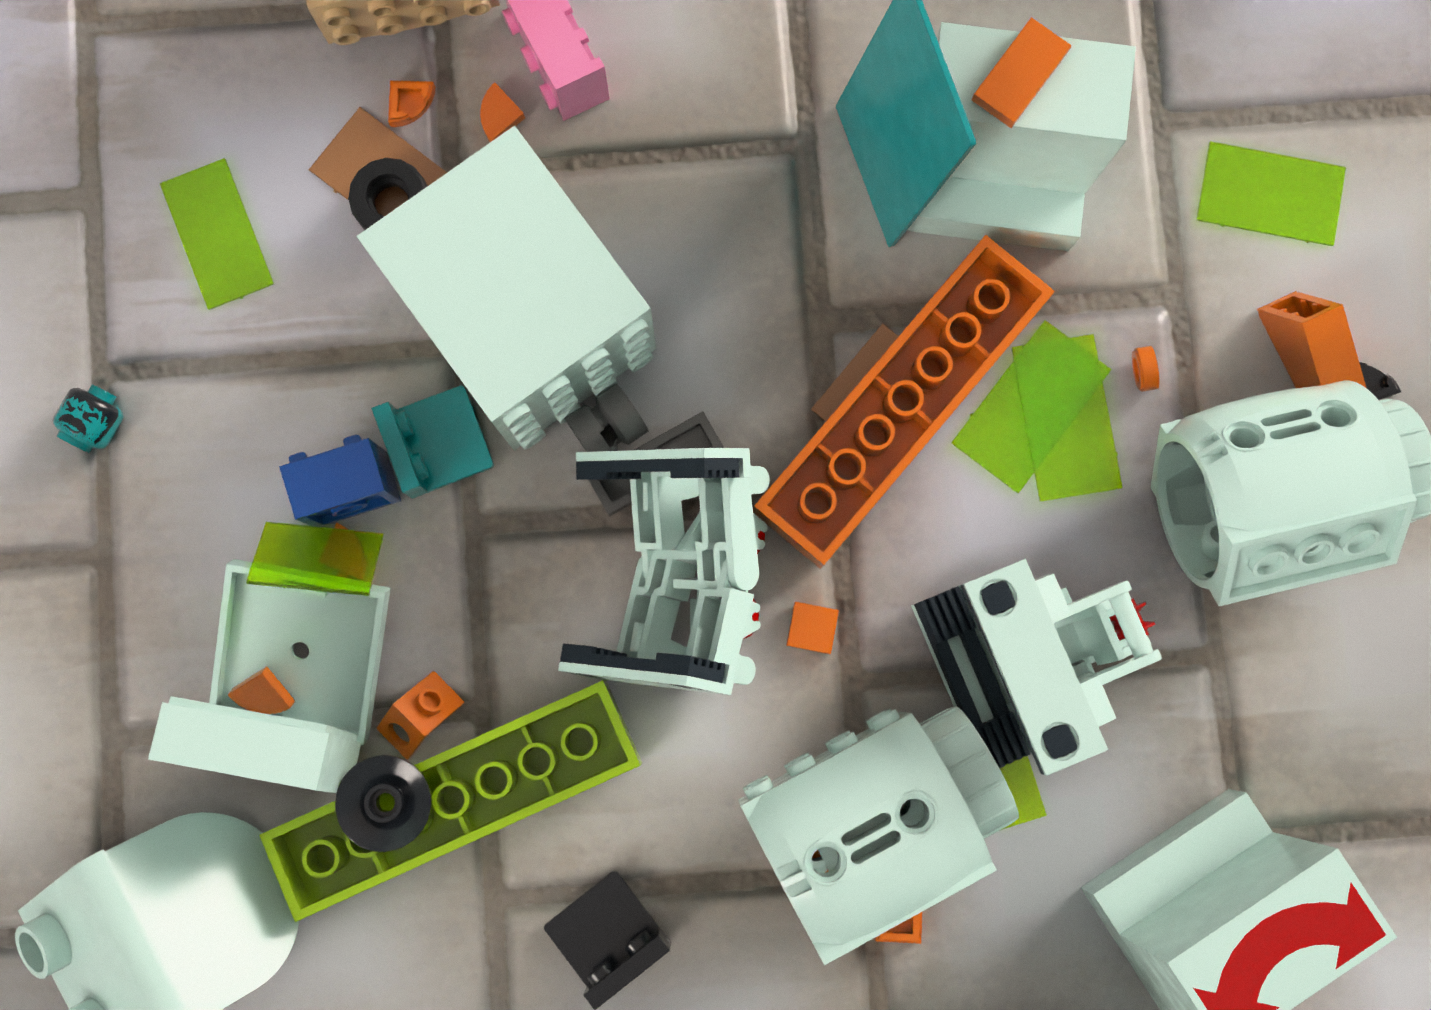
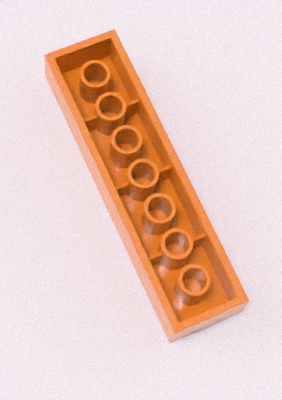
[753,235,1055,569]

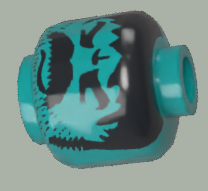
[53,384,124,453]

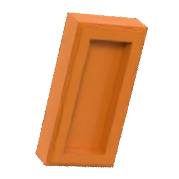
[971,17,1072,128]

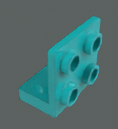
[371,385,494,499]

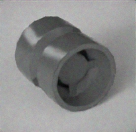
[565,384,649,452]

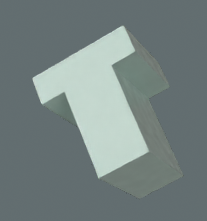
[907,22,1136,251]

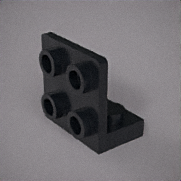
[544,871,671,1010]

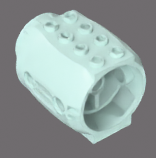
[1150,380,1431,606]
[738,706,1019,965]

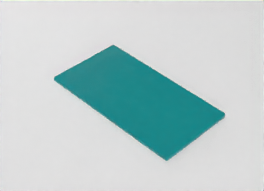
[836,0,976,247]

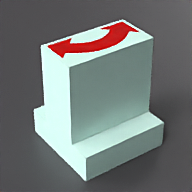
[1080,789,1397,1010]

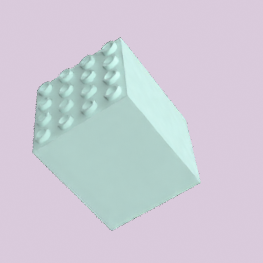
[356,125,656,451]

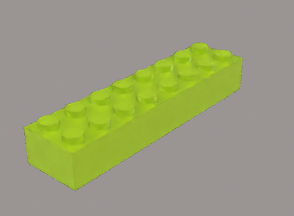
[259,680,642,922]

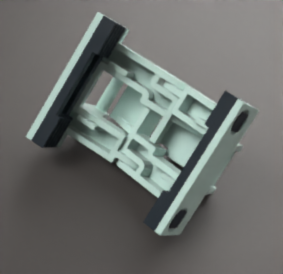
[558,448,770,695]
[911,559,1162,776]

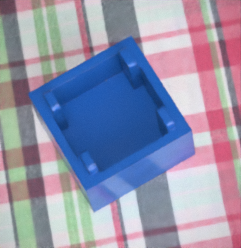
[279,434,402,528]

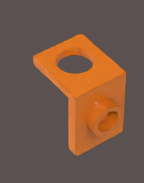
[377,671,464,760]

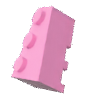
[501,0,610,121]

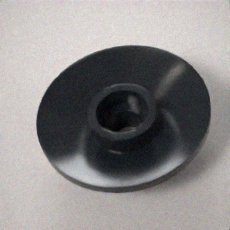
[335,755,432,852]

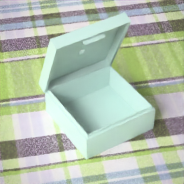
[148,559,391,793]

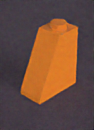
[1257,291,1366,388]

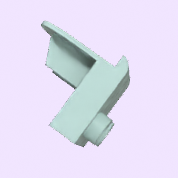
[15,812,299,1010]

